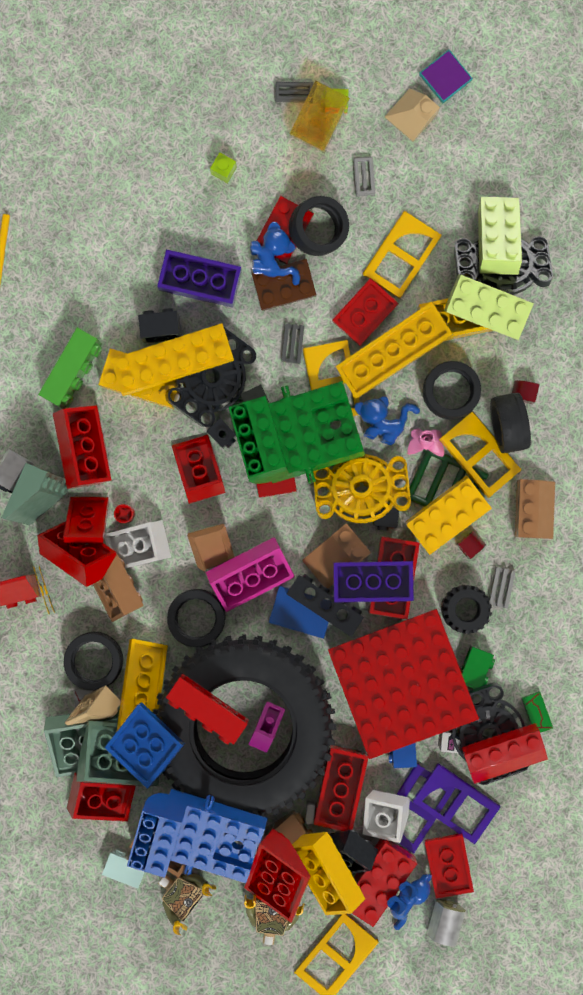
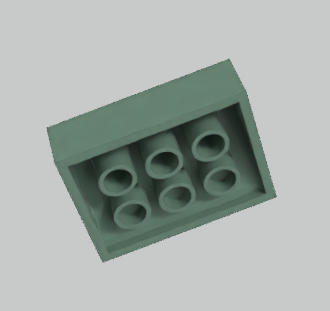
[1,463,69,525]
[44,706,120,778]
[76,721,159,786]

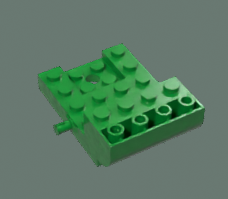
[229,381,365,484]

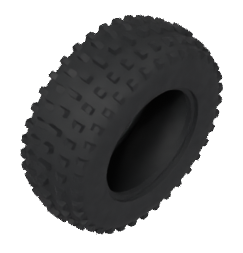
[153,634,336,817]

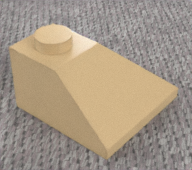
[385,89,440,142]
[65,686,121,725]

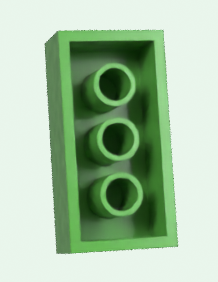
[38,327,103,409]

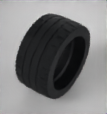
[289,196,349,256]
[422,361,481,420]
[490,393,531,453]
[167,589,226,647]
[63,632,123,691]

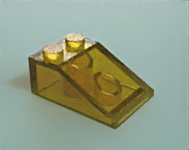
[290,80,350,154]

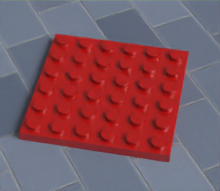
[328,609,479,759]

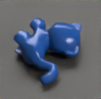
[250,222,301,285]
[354,396,420,446]
[387,874,432,930]

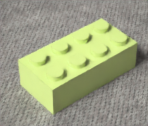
[478,197,522,275]
[444,274,534,340]

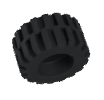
[441,585,492,634]

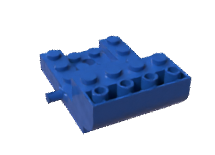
[127,789,268,883]

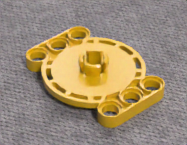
[313,454,411,523]

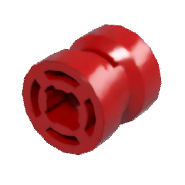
[114,504,135,524]

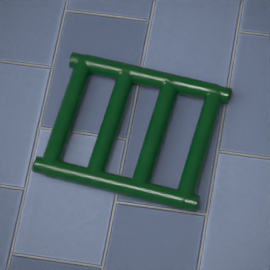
[409,449,489,507]

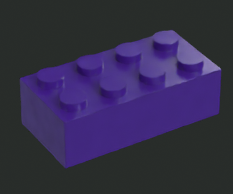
[157,249,242,308]
[334,561,414,602]

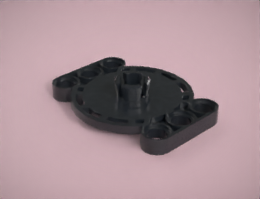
[454,236,553,295]
[165,324,256,427]
[452,682,529,785]

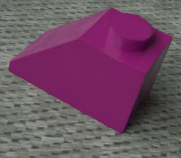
[248,701,285,753]

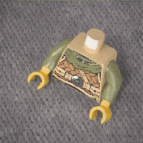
[158,873,216,936]
[244,895,305,945]

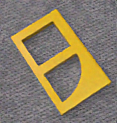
[362,211,442,299]
[303,340,360,416]
[439,411,521,498]
[294,914,379,995]

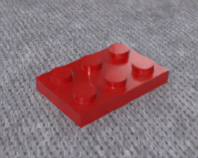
[256,196,314,264]
[332,278,399,346]
[63,497,109,543]
[425,833,474,899]

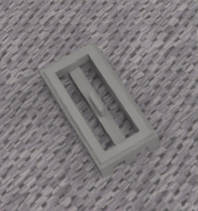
[353,157,375,197]
[489,567,516,609]

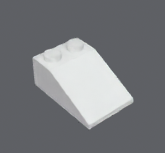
[104,520,171,569]

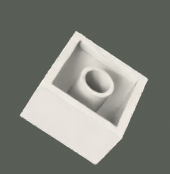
[363,790,410,843]

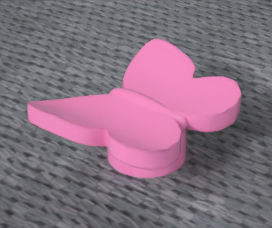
[407,428,444,457]

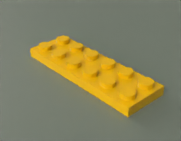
[335,302,453,399]
[112,323,234,396]
[117,639,168,731]

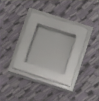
[306,801,315,824]

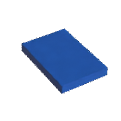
[269,586,331,639]

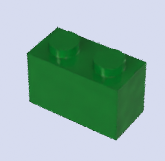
[461,646,495,689]

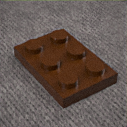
[252,259,317,311]

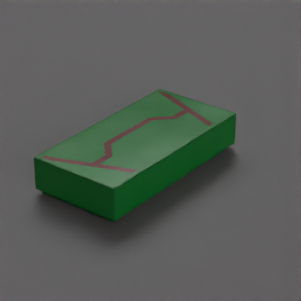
[522,691,553,733]

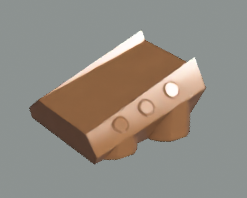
[187,524,234,572]

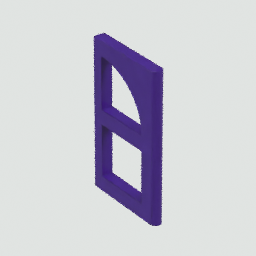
[396,763,455,853]
[412,763,501,844]

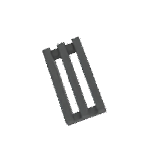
[275,82,314,103]
[282,323,305,364]

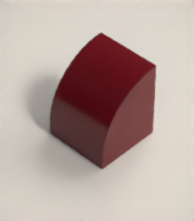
[512,380,540,404]
[456,530,486,559]

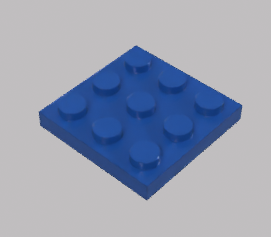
[105,703,185,789]

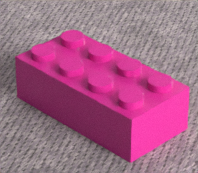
[206,537,295,612]

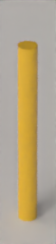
[0,214,10,285]

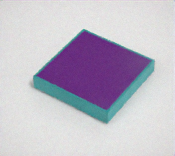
[419,50,473,104]

